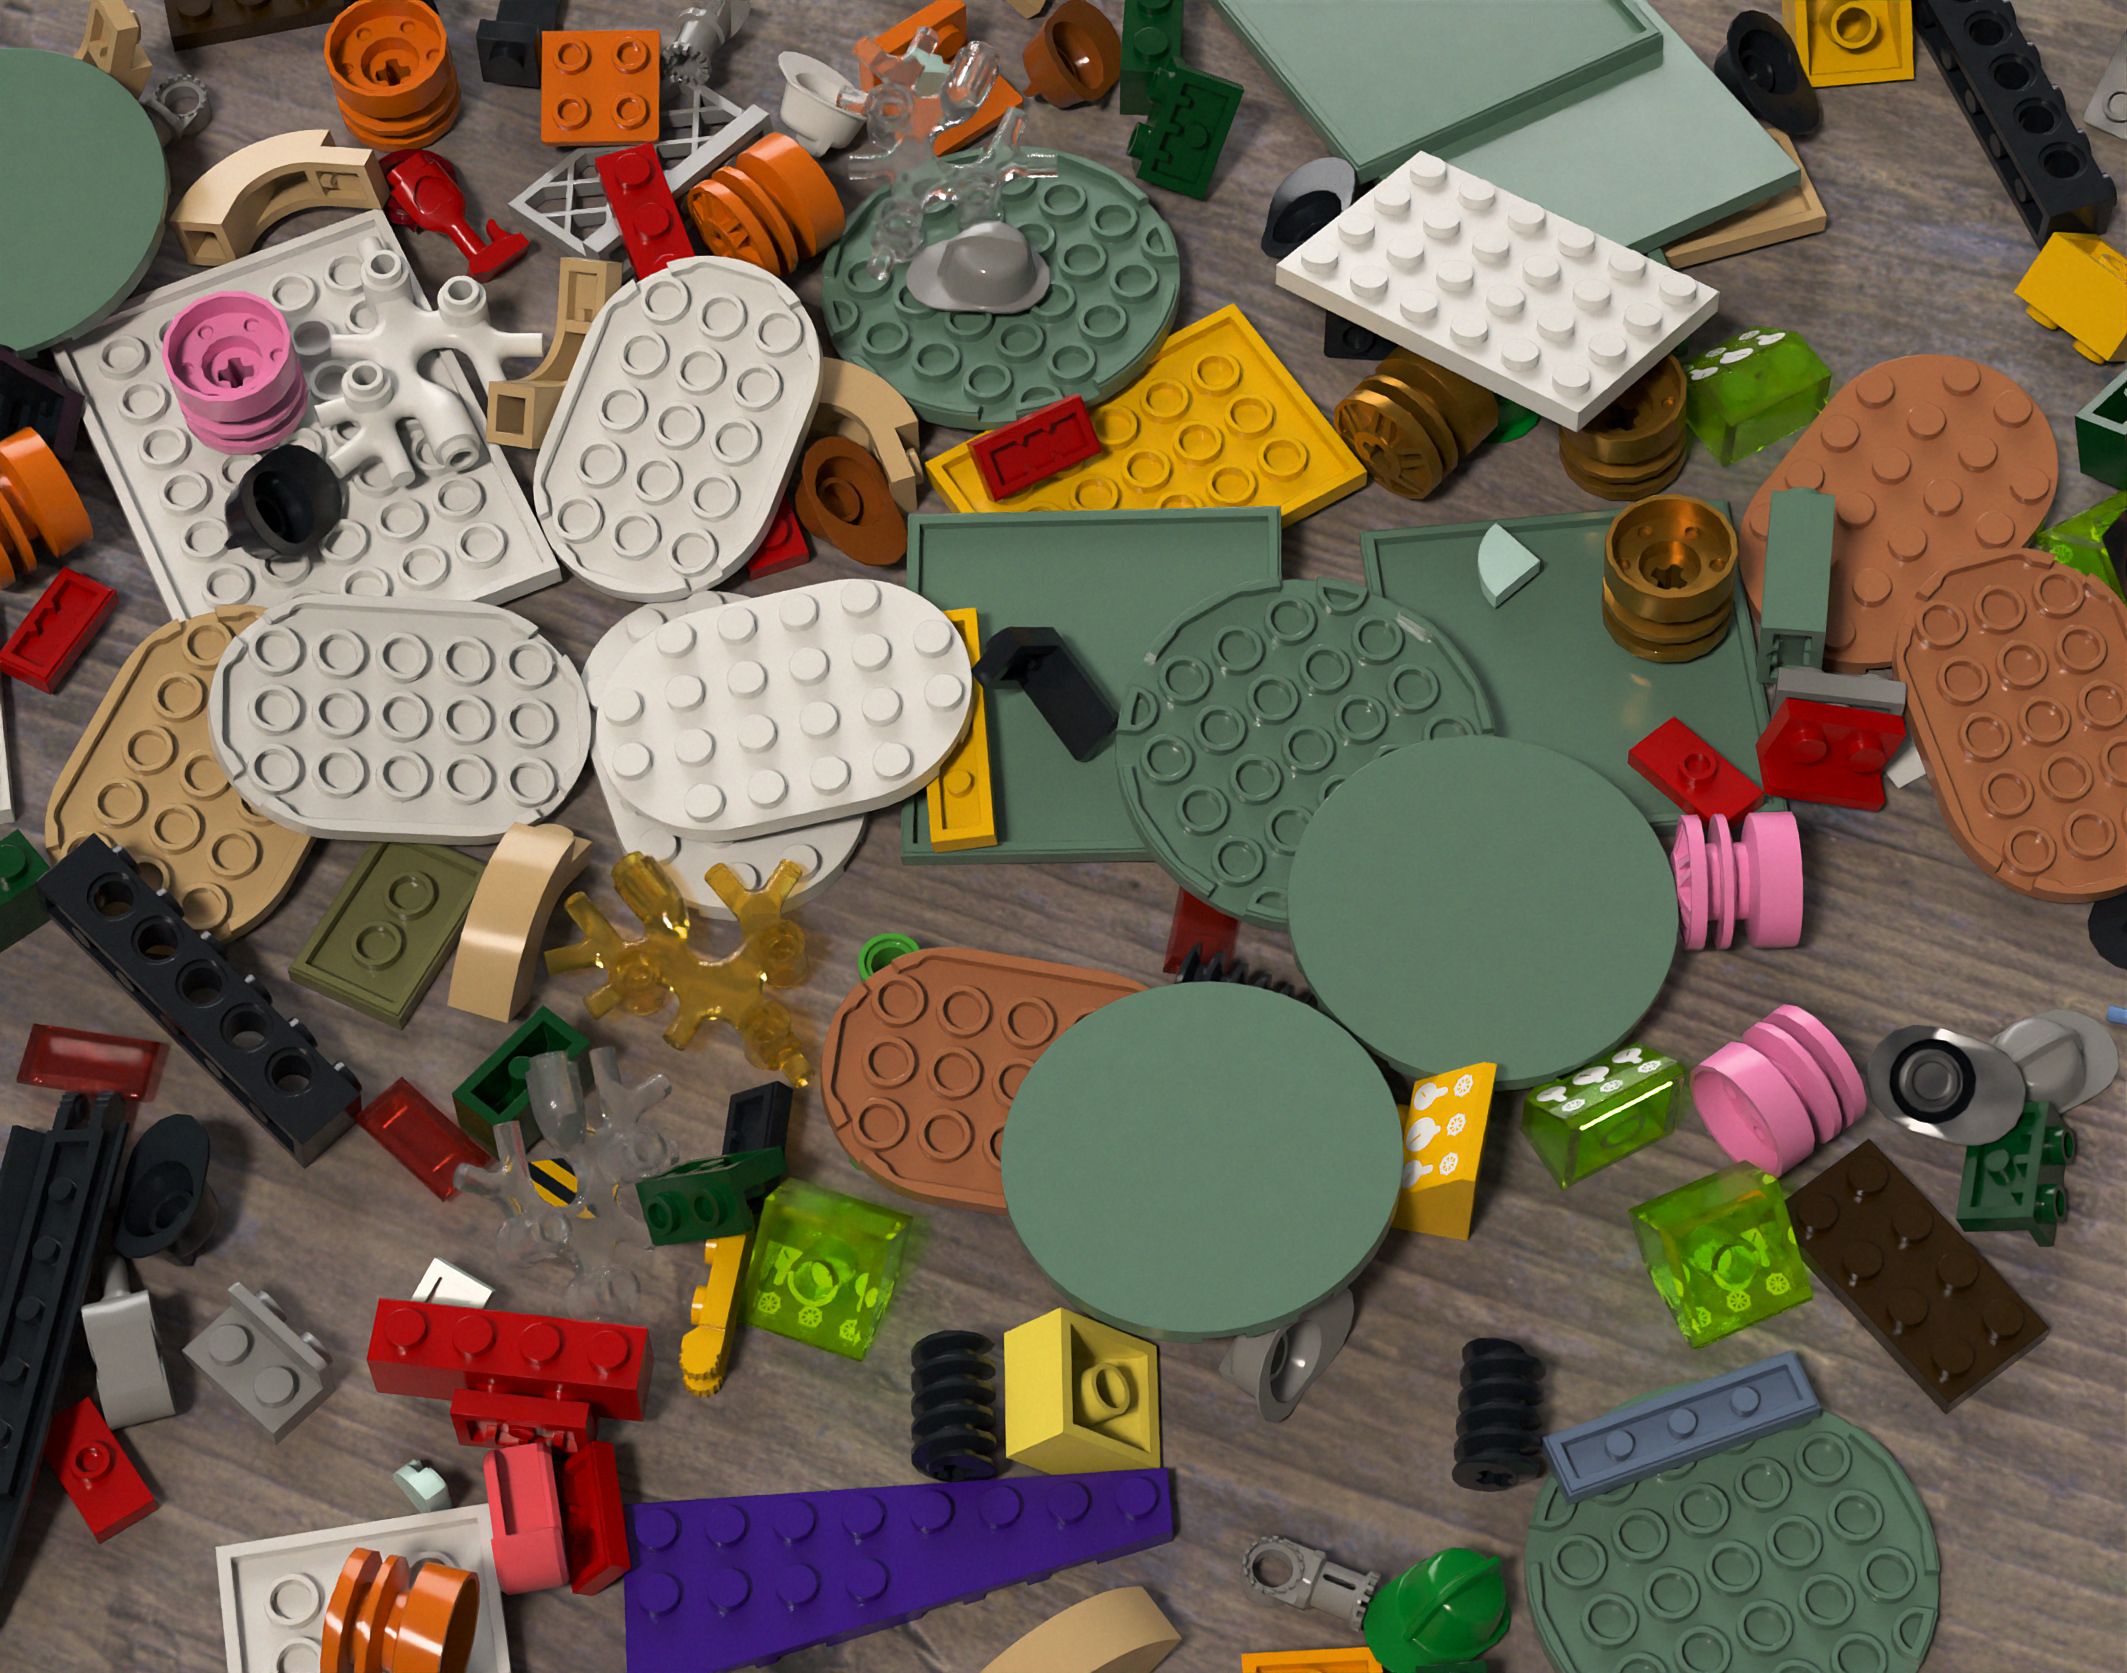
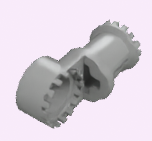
[661,0,751,86]
[139,74,212,148]
[1240,1536,1381,1633]

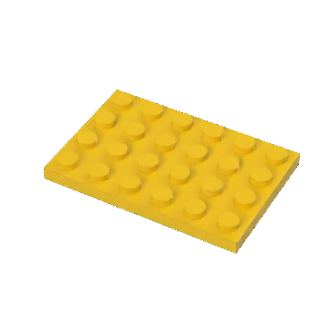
[925,303,1367,530]

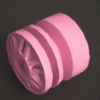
[162,291,309,454]
[1670,811,1803,951]
[1689,1004,1867,1182]

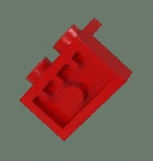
[1755,698,1907,811]
[450,1384,601,1457]

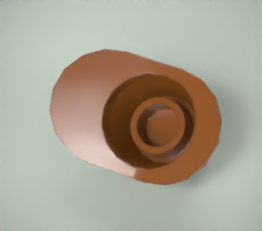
[1022,0,1121,108]
[795,436,908,567]

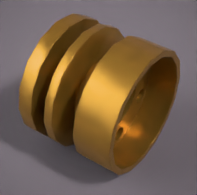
[1334,345,1499,499]
[1559,352,1687,500]
[1601,494,1738,663]

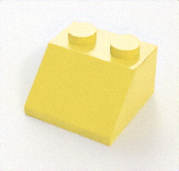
[1004,1307,1160,1475]

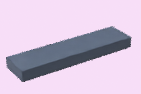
[1541,1350,1821,1506]

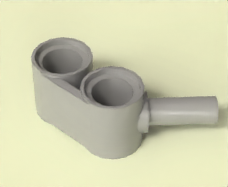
[81,1255,177,1430]

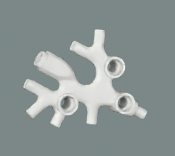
[313,237,545,487]

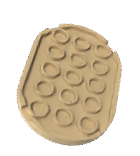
[45,605,318,955]

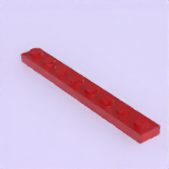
[594,141,809,581]

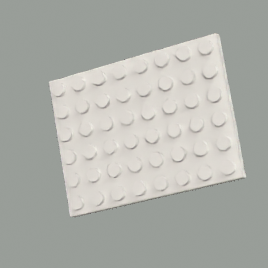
[49,209,562,623]

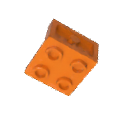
[858,0,1023,164]
[541,30,665,146]

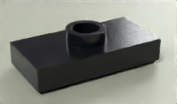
[722,1081,794,1215]

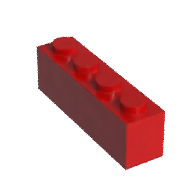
[366,1298,654,1422]

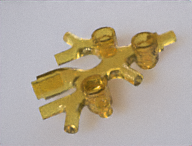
[544,851,816,1088]

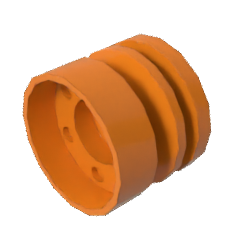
[323,0,461,152]
[687,132,846,279]
[0,427,93,590]
[320,1547,480,1673]

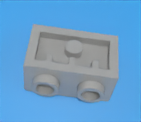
[1770,667,1907,721]
[182,1281,336,1445]

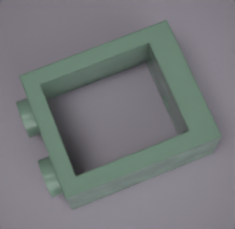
[1756,487,1836,684]

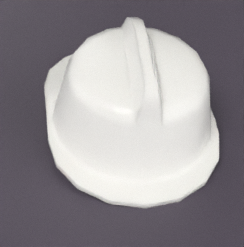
[778,51,877,158]

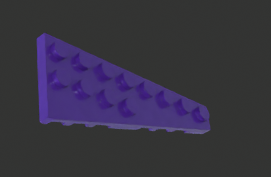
[623,1468,1173,1673]

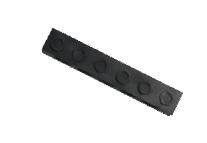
[1911,0,2117,252]
[35,833,363,1169]

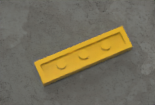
[927,607,998,853]

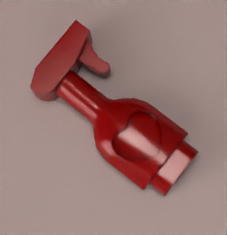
[387,152,530,284]

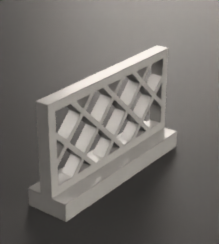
[508,75,774,284]

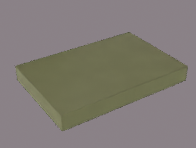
[288,841,487,1031]

